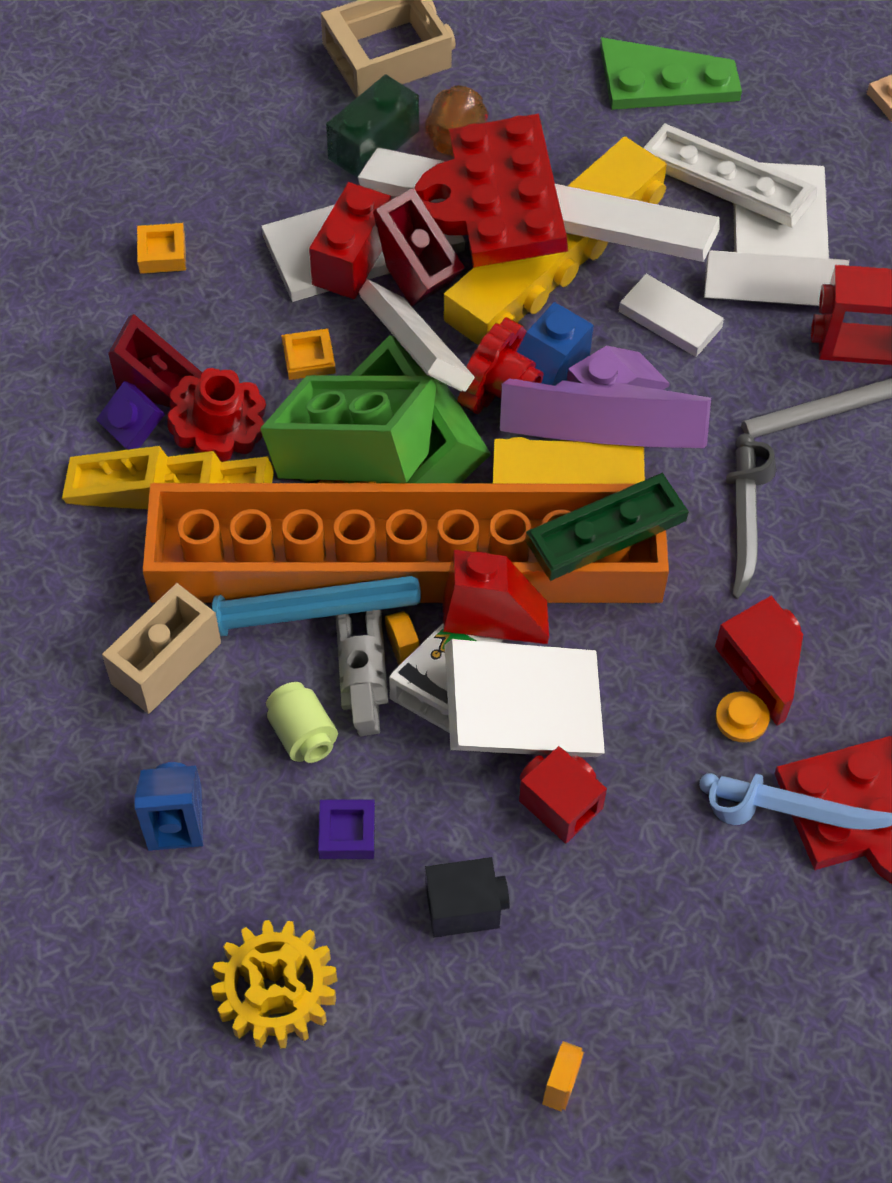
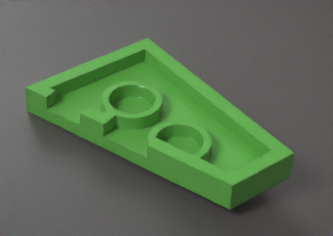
[600,37,742,110]

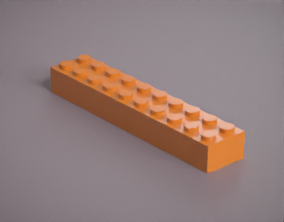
[143,483,669,603]

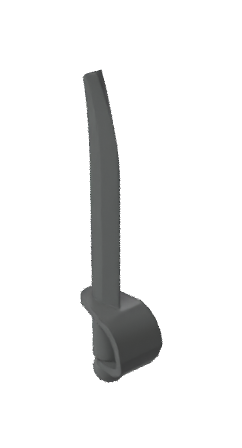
[726,434,777,599]

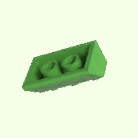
[349,335,491,483]
[260,375,436,483]

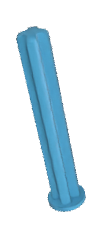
[212,576,421,636]

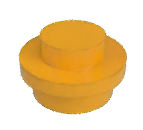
[715,691,770,742]

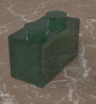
[326,74,419,178]

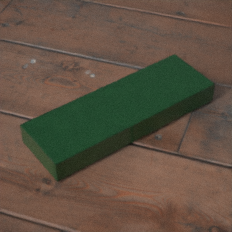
[525,472,689,581]

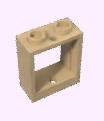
[321,0,456,100]

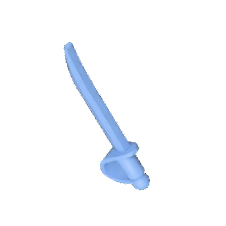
[699,773,892,830]

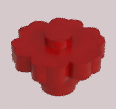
[457,317,544,414]
[167,368,266,462]

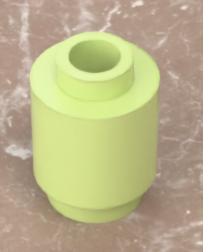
[266,682,338,763]

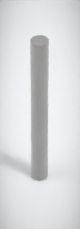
[741,378,892,438]

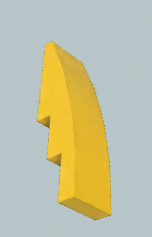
[62,446,274,509]

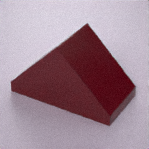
[108,314,203,407]

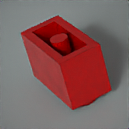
[309,182,391,299]

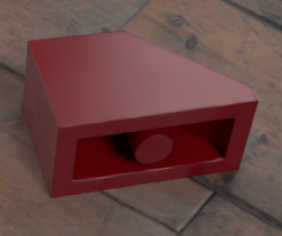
[373,187,465,307]

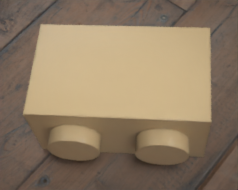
[102,583,221,714]

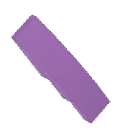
[500,379,711,448]

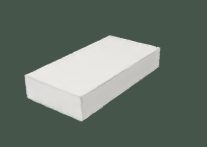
[619,274,724,357]

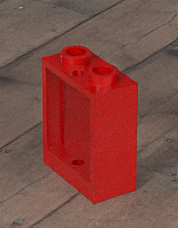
[811,265,892,365]

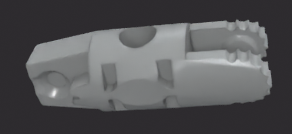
[336,610,388,736]

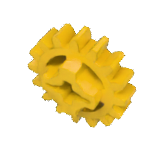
[211,920,337,1049]

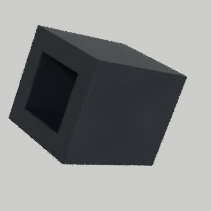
[425,857,510,938]

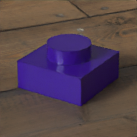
[96,381,165,450]
[318,799,375,859]

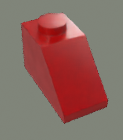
[443,549,549,644]
[715,595,803,726]

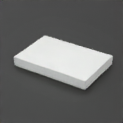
[734,163,829,259]
[445,639,605,757]

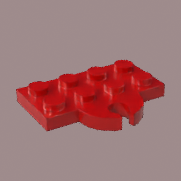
[414,113,568,267]
[774,736,892,884]

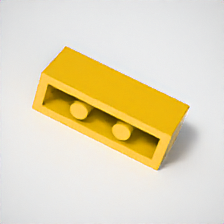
[492,437,645,484]

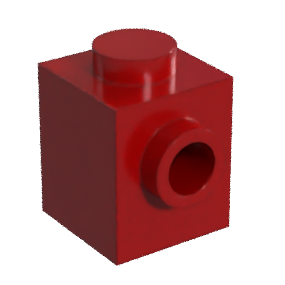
[519,746,607,844]

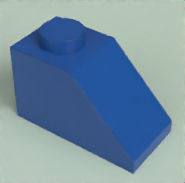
[517,302,594,386]
[135,762,203,851]

